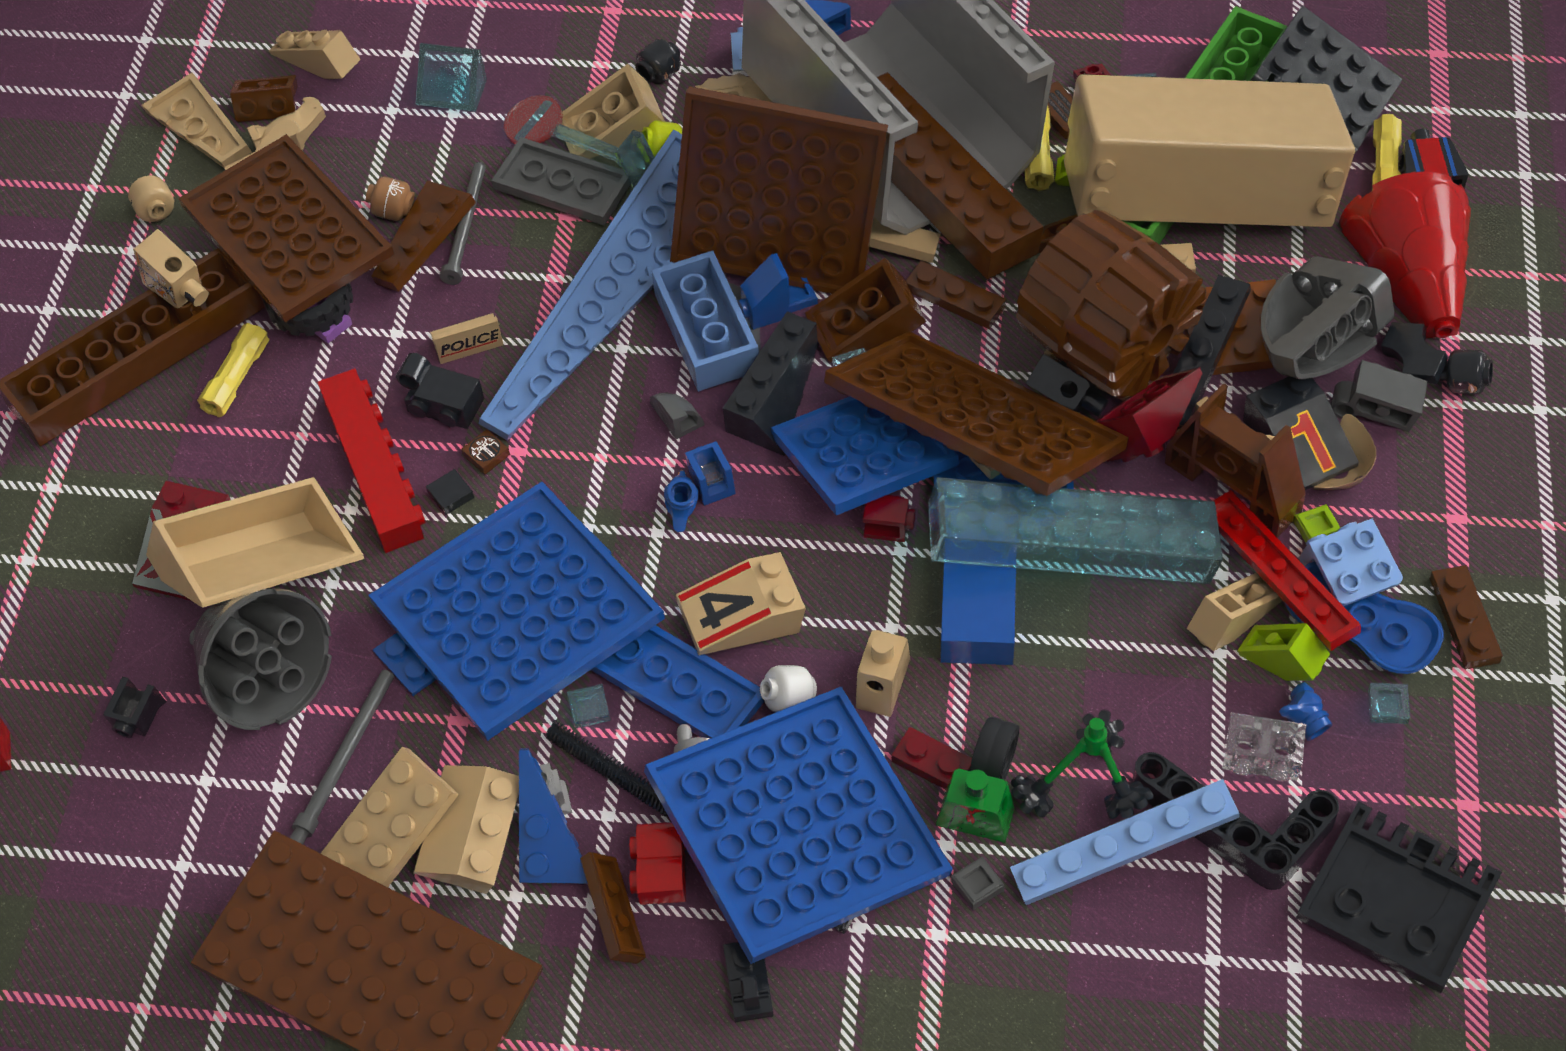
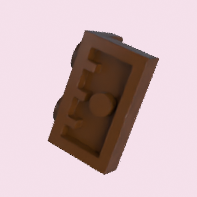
[230,75,298,122]

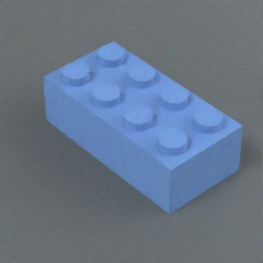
[651,251,759,391]

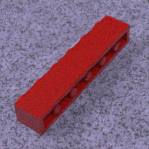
[317,368,426,553]

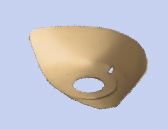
[1314,414,1376,490]

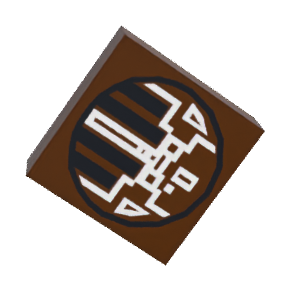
[461,429,510,475]

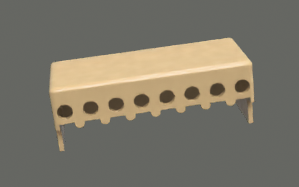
[1064,74,1355,227]

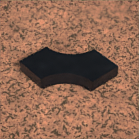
[1381,322,1448,384]

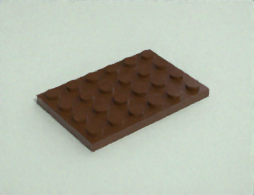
[178,134,394,322]

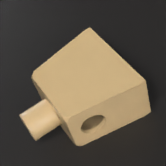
[856,630,910,717]

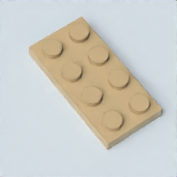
[321,747,459,887]

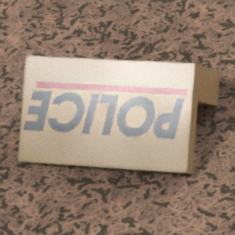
[430,313,503,364]

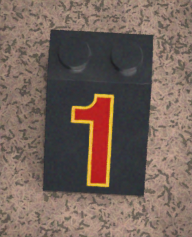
[1243,377,1359,490]

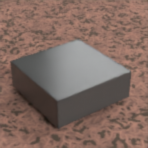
[951,856,1005,910]

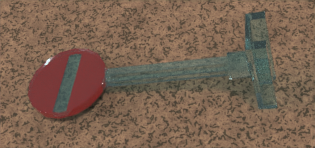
[503,95,655,189]

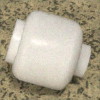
[760,665,817,712]

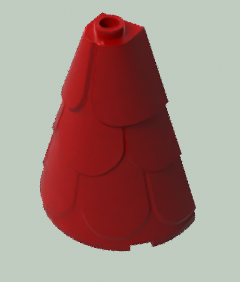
[1339,172,1471,338]

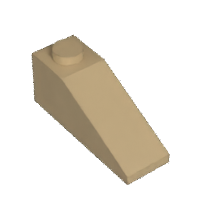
[1187,572,1283,651]

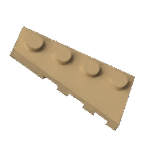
[141,72,252,168]

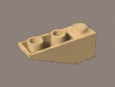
[269,30,360,79]

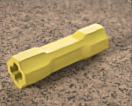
[1025,106,1054,191]
[1372,114,1402,191]
[197,323,270,417]

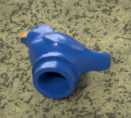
[664,470,698,532]
[1279,682,1333,741]

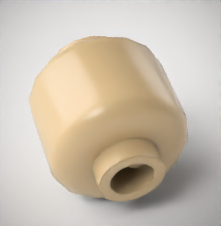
[128,175,174,222]

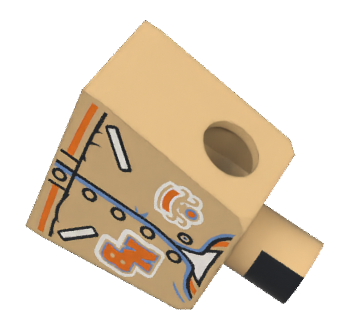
[133,229,209,308]

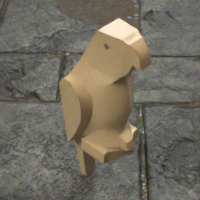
[224,97,326,170]

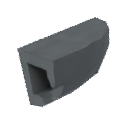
[650,392,705,439]

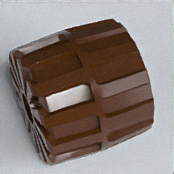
[1016,210,1206,398]

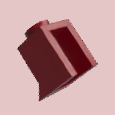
[863,495,916,542]

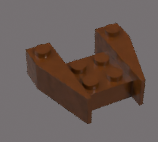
[1165,383,1306,538]

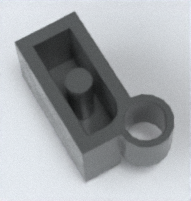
[1331,360,1428,432]

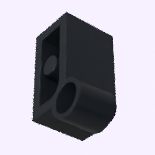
[396,353,484,429]

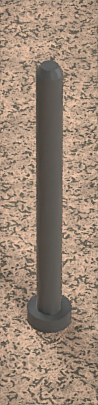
[439,162,486,285]

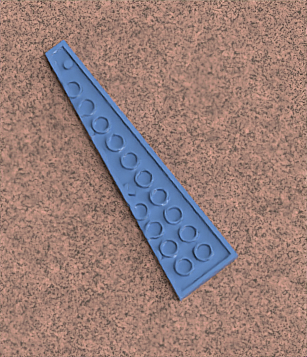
[479,130,682,441]

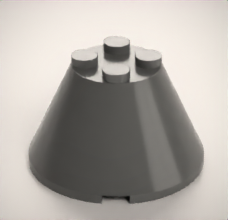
[189,589,332,730]

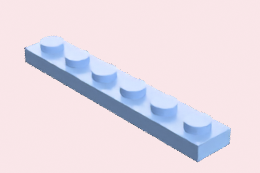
[1010,779,1240,905]

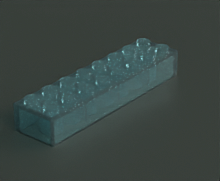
[928,477,1223,584]

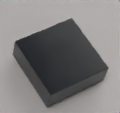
[426,469,474,515]

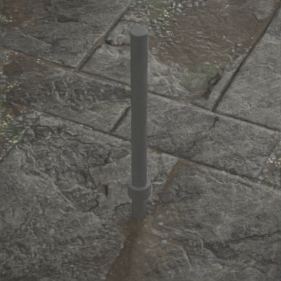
[290,670,395,844]

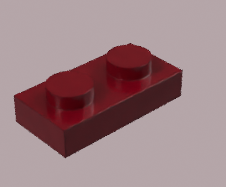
[891,727,972,790]

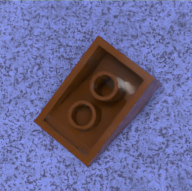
[805,258,927,362]

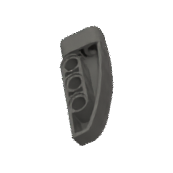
[1261,256,1394,379]

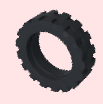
[263,282,353,336]

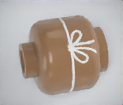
[365,176,415,222]

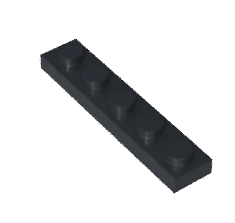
[1173,275,1251,429]

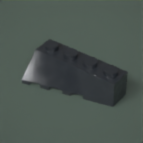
[723,311,818,456]

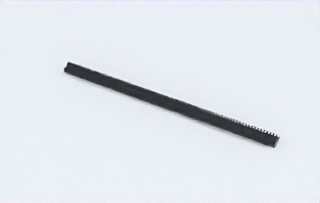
[546,720,853,934]

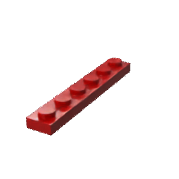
[1202,490,1361,651]

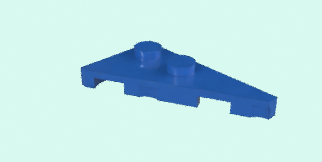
[519,748,588,884]

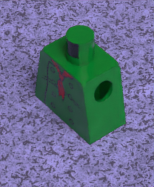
[936,769,1015,843]

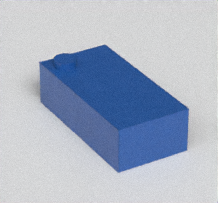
[941,519,1017,665]

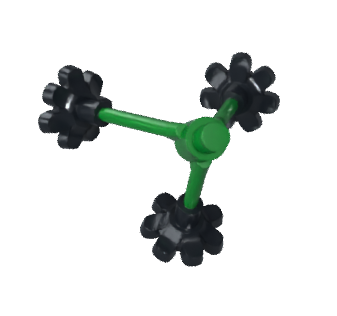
[1011,709,1154,819]

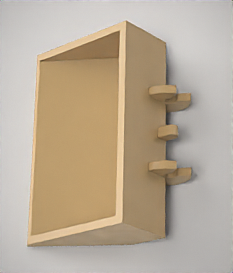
[146,477,364,608]

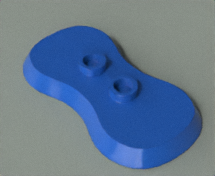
[1285,561,1444,674]

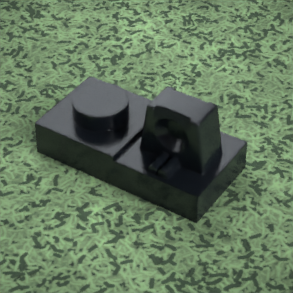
[723,942,774,1023]

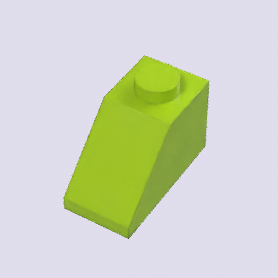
[1237,623,1330,681]

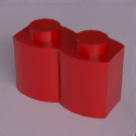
[629,822,686,905]

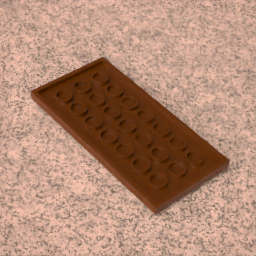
[824,331,1129,496]
[191,830,543,1051]

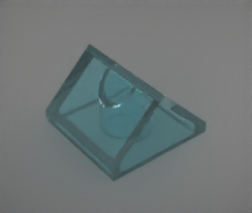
[416,43,487,111]

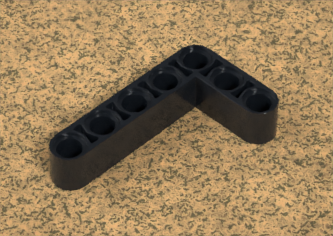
[1133,752,1339,890]

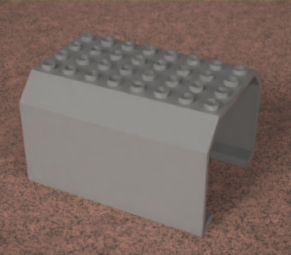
[742,0,1055,235]

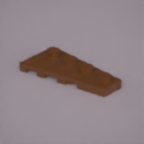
[371,180,476,292]

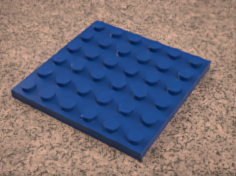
[368,482,665,741]
[644,687,953,964]

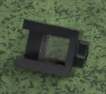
[103,676,167,738]

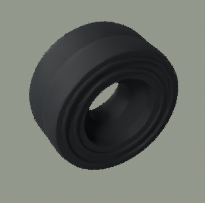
[970,717,1019,780]

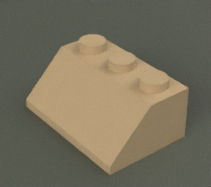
[413,765,519,894]

